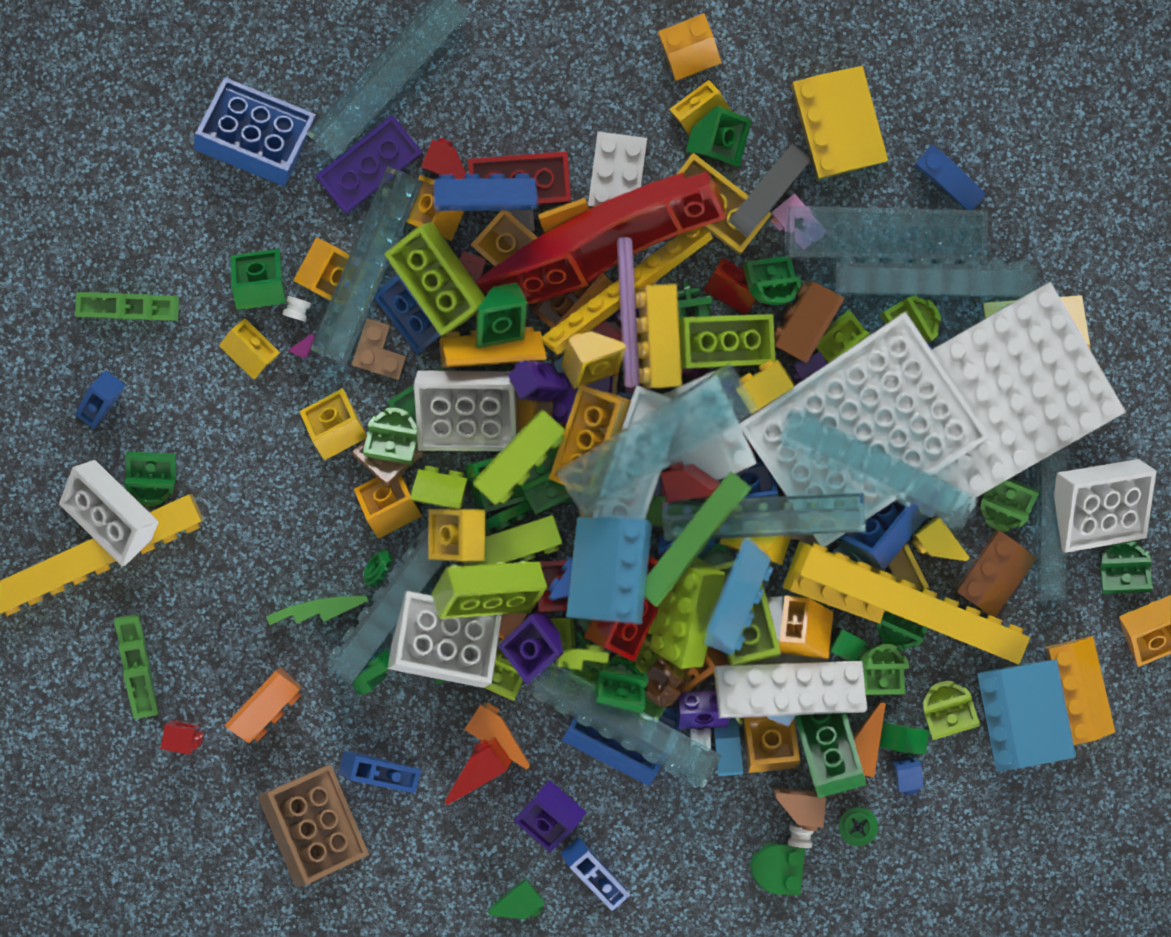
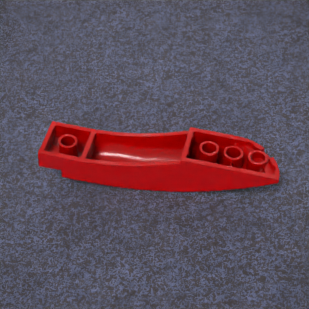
[477,171,727,304]

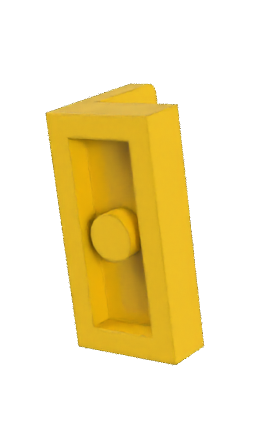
[669,80,731,137]
[219,318,280,379]
[888,543,929,591]

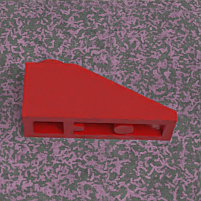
[445,737,512,805]

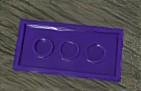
[315,115,423,215]

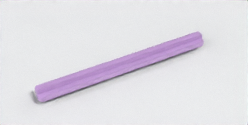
[617,238,639,387]

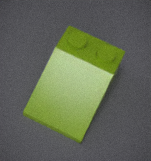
[410,465,468,509]

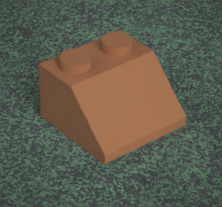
[773,787,826,831]

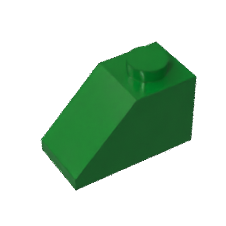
[829,627,868,661]
[487,877,545,919]

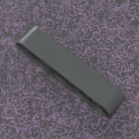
[728,144,812,237]

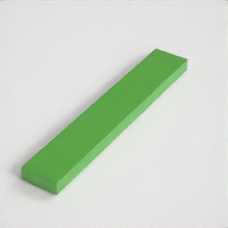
[644,471,751,606]

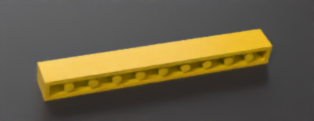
[0,494,204,616]
[793,543,1030,665]

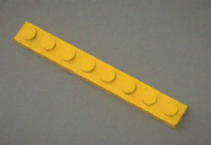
[541,227,713,355]

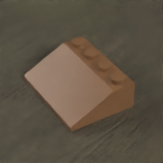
[257,764,369,887]

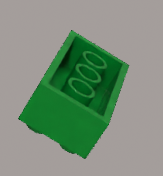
[795,713,867,798]

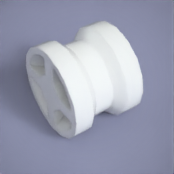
[282,296,311,322]
[690,728,711,752]
[788,824,814,848]

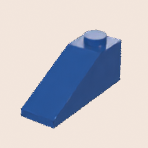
[913,144,986,213]
[338,750,421,793]
[560,837,631,911]

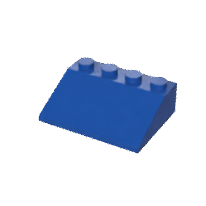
[193,77,316,187]
[434,174,537,211]
[561,690,679,786]

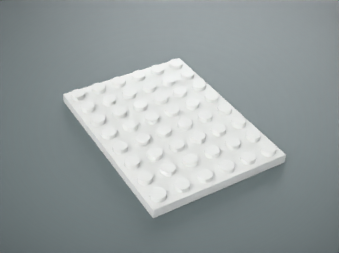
[930,282,1126,512]
[739,312,989,547]

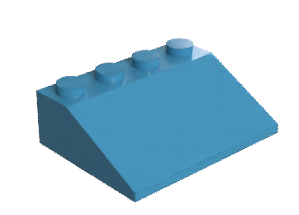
[566,517,652,624]
[704,538,773,655]
[977,659,1076,771]

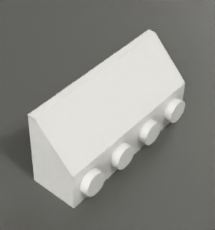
[59,460,159,566]

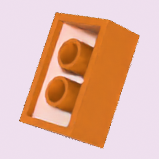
[224,667,302,743]

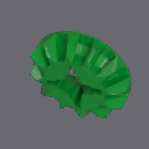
[364,550,393,587]
[838,806,878,846]

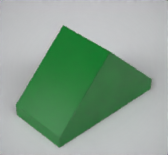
[879,722,929,754]

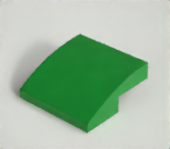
[520,447,580,516]

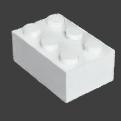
[588,132,647,208]

